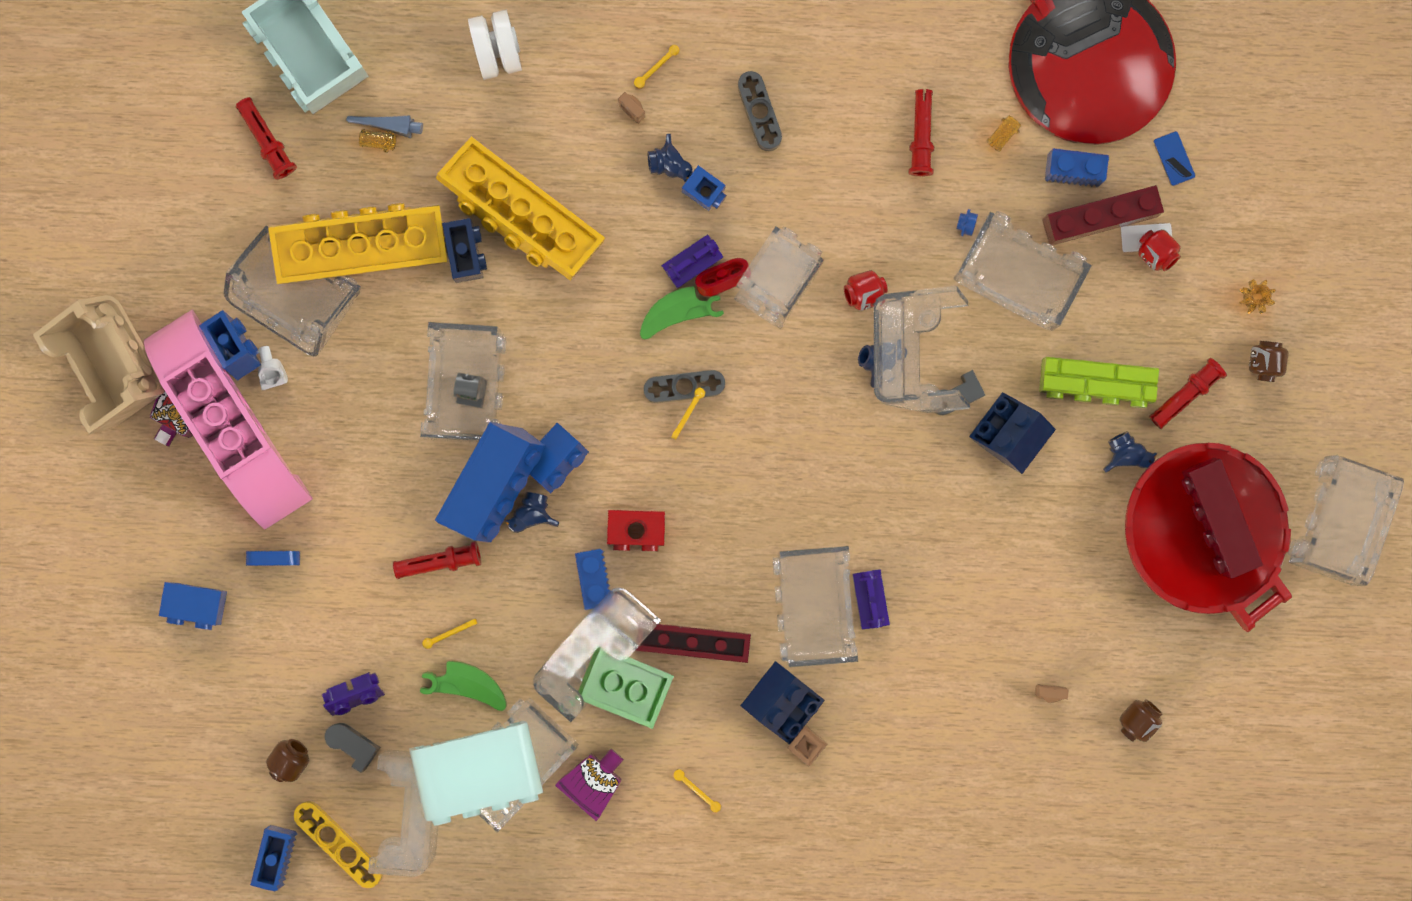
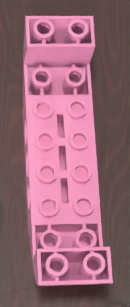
[144,309,313,529]

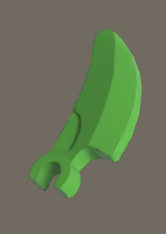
[640,286,724,340]
[420,661,507,711]

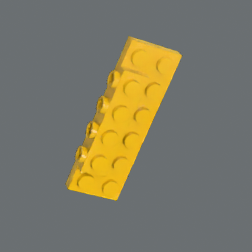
[436,136,605,281]
[268,203,447,284]

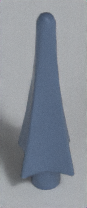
[346,115,423,138]

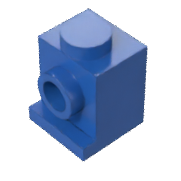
[682,165,727,211]

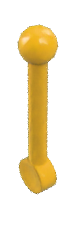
[634,45,680,89]
[671,388,705,440]
[422,618,478,649]
[673,769,721,813]

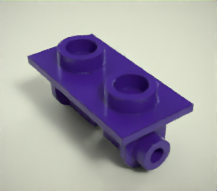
[661,234,724,289]
[852,569,890,630]
[322,672,385,716]

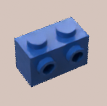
[199,310,261,380]
[530,423,589,494]
[159,582,227,630]

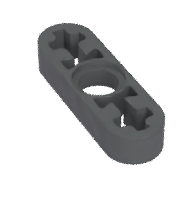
[738,71,782,151]
[644,370,725,403]

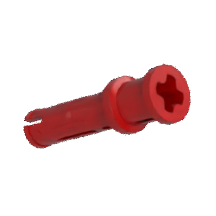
[908,89,935,177]
[235,97,297,180]
[1149,357,1227,429]
[393,541,481,579]

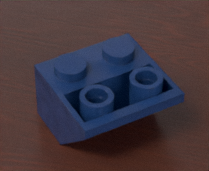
[969,392,1056,474]
[740,661,825,745]

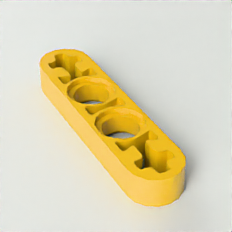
[293,801,383,888]

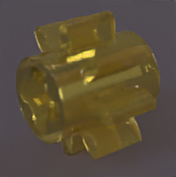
[1239,279,1276,314]

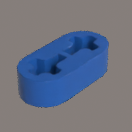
[246,551,300,566]

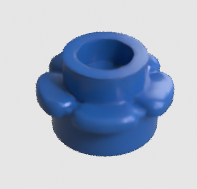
[956,209,978,236]

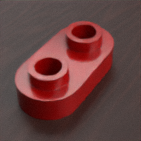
[695,258,751,297]

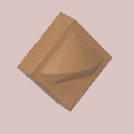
[618,92,645,124]
[1035,684,1069,703]
[787,726,828,767]

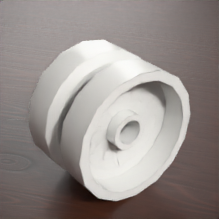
[468,9,522,80]

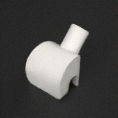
[258,346,288,390]

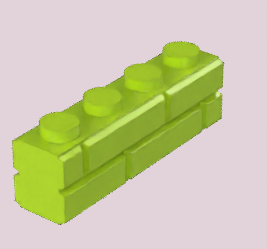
[1039,357,1159,408]

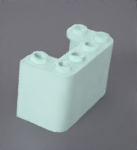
[242,0,369,114]
[409,721,543,826]

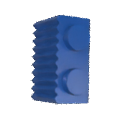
[1045,148,1109,188]
[575,549,613,610]
[250,825,298,892]

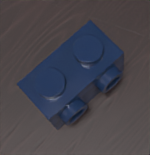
[442,218,487,283]

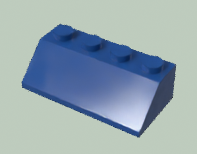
[435,422,546,542]

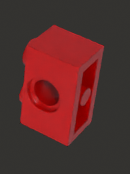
[607,510,665,552]

